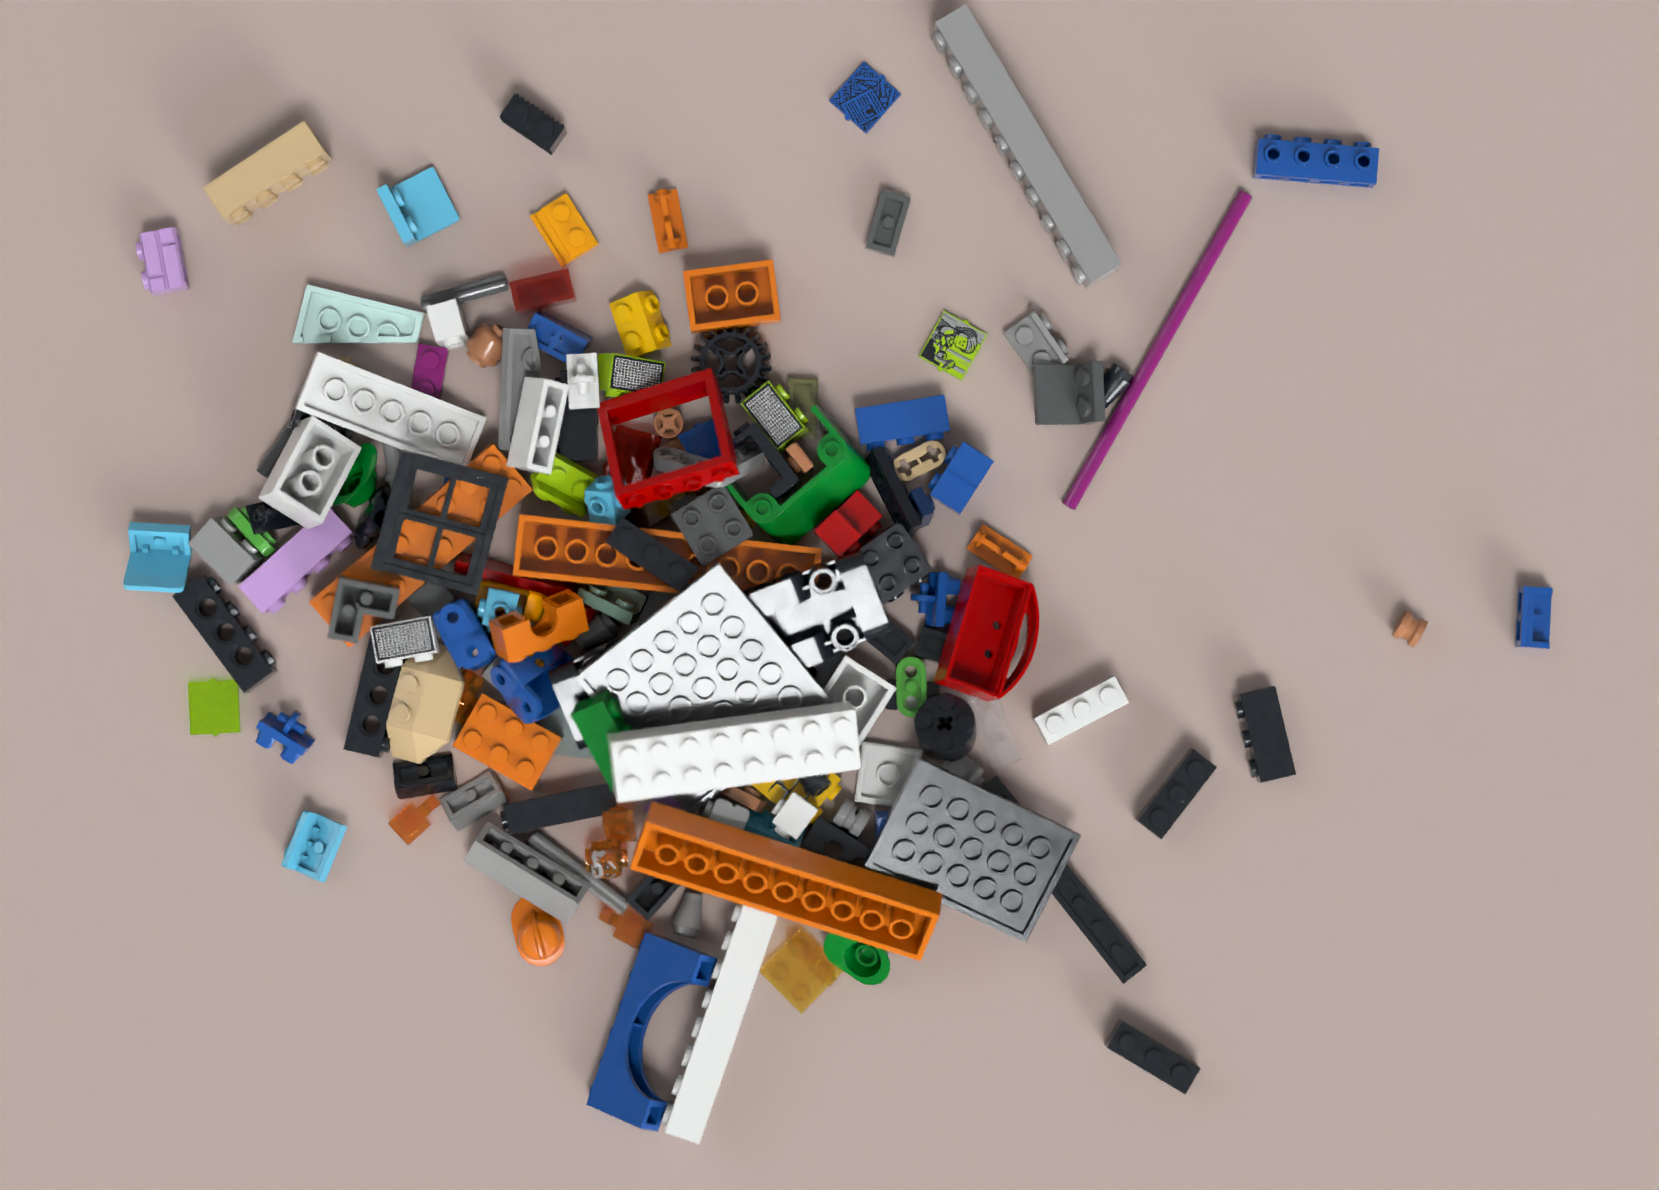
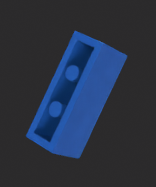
[855,395,950,451]

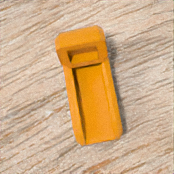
[475,580,547,624]

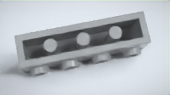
[464,822,591,924]

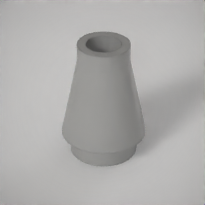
[672,892,703,939]

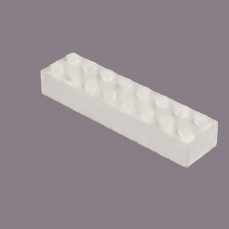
[607,701,861,802]
[661,903,778,1144]

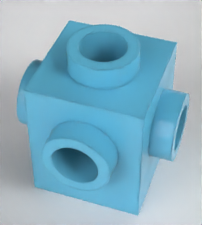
[584,475,631,525]
[477,587,522,632]

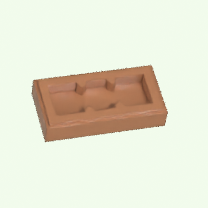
[785,443,814,476]

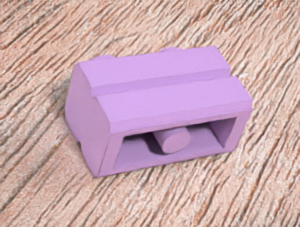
[136,227,190,296]

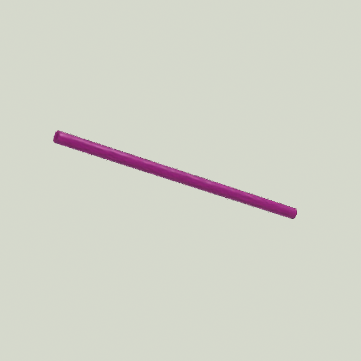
[1062,190,1253,510]

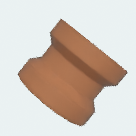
[654,408,684,440]
[1392,610,1428,648]

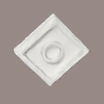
[854,742,922,807]

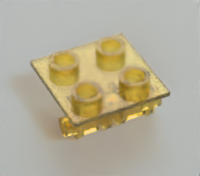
[759,928,843,1014]

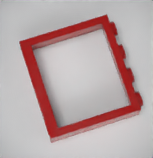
[597,368,740,510]

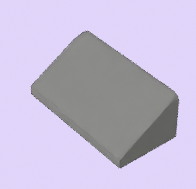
[439,770,509,831]

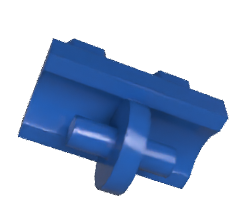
[910,572,961,627]
[256,710,315,764]

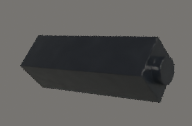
[500,783,618,834]

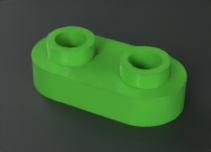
[227,506,277,558]
[896,657,927,717]

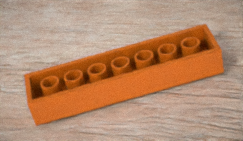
[309,442,533,648]

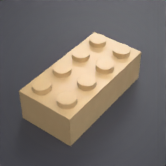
[203,121,332,225]

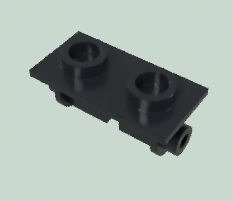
[245,502,300,535]

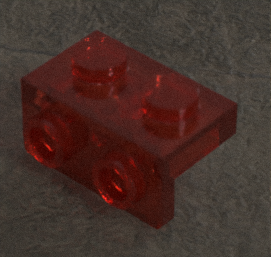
[602,424,662,485]

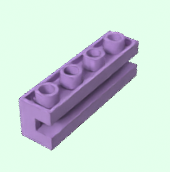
[238,507,355,614]

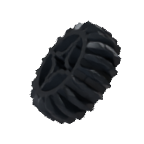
[691,326,772,404]

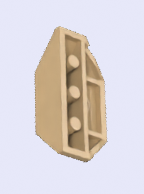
[386,644,465,764]

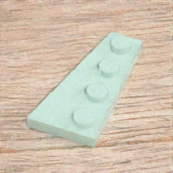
[292,284,425,344]

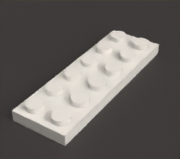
[295,352,487,466]

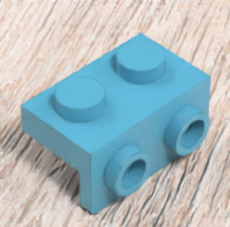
[282,810,348,883]

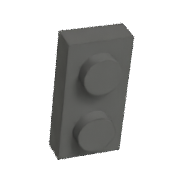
[865,190,911,257]

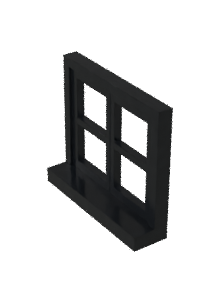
[370,449,509,595]

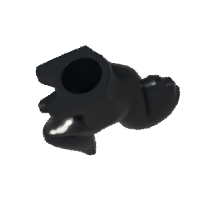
[355,486,391,549]

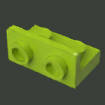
[531,452,600,518]

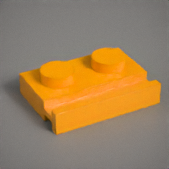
[530,193,599,268]

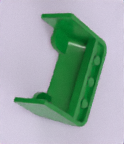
[725,405,871,545]

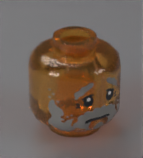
[585,839,628,879]

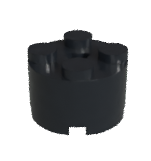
[914,692,977,762]

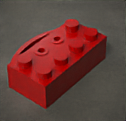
[933,564,1039,702]

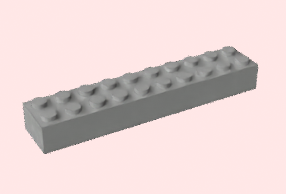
[931,4,1122,289]

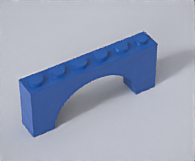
[586,932,718,1132]

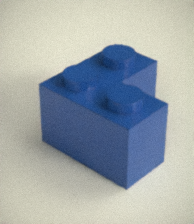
[928,442,994,515]

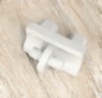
[566,353,600,410]

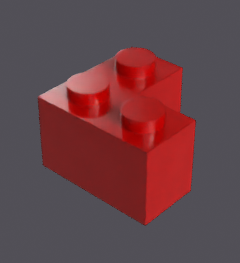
[814,490,883,558]

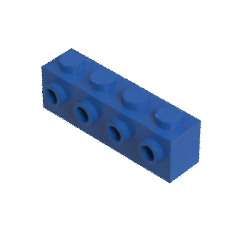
[1253,134,1379,188]

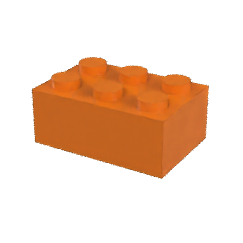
[683,259,781,334]
[453,693,564,791]

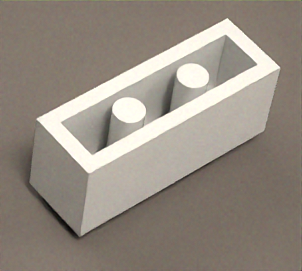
[506,377,569,474]
[1033,676,1129,745]

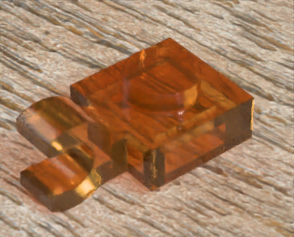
[455,669,485,726]
[388,795,441,846]
[598,907,654,950]

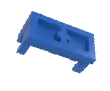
[527,310,593,363]
[1515,586,1553,649]

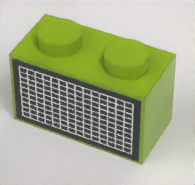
[598,353,666,398]
[740,381,810,453]

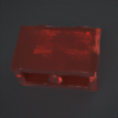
[509,268,577,315]

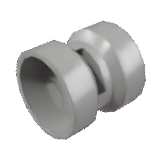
[831,797,872,839]

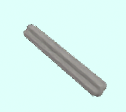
[527,832,629,914]

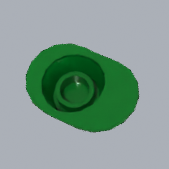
[332,443,378,508]
[823,933,890,985]

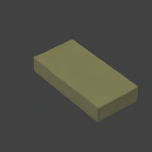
[787,377,818,439]

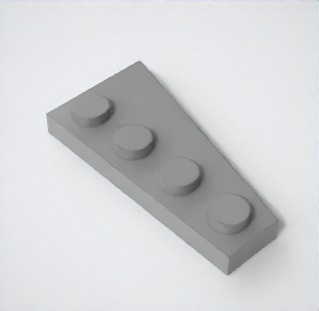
[498,328,541,450]

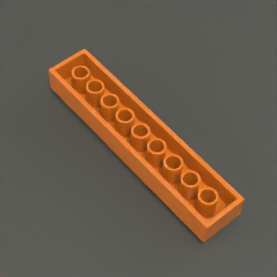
[512,514,822,594]
[630,801,943,961]

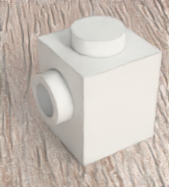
[771,792,818,840]

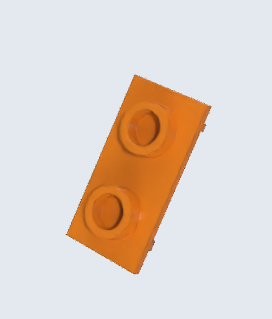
[648,189,688,254]
[966,524,1033,579]

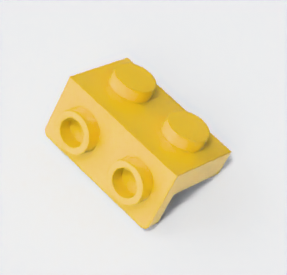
[609,290,672,358]

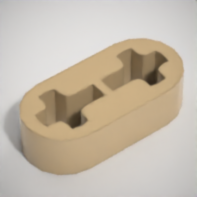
[893,440,946,482]

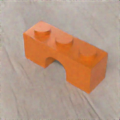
[488,589,589,663]

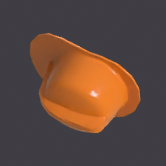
[511,898,565,966]

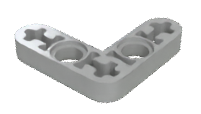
[653,443,765,488]

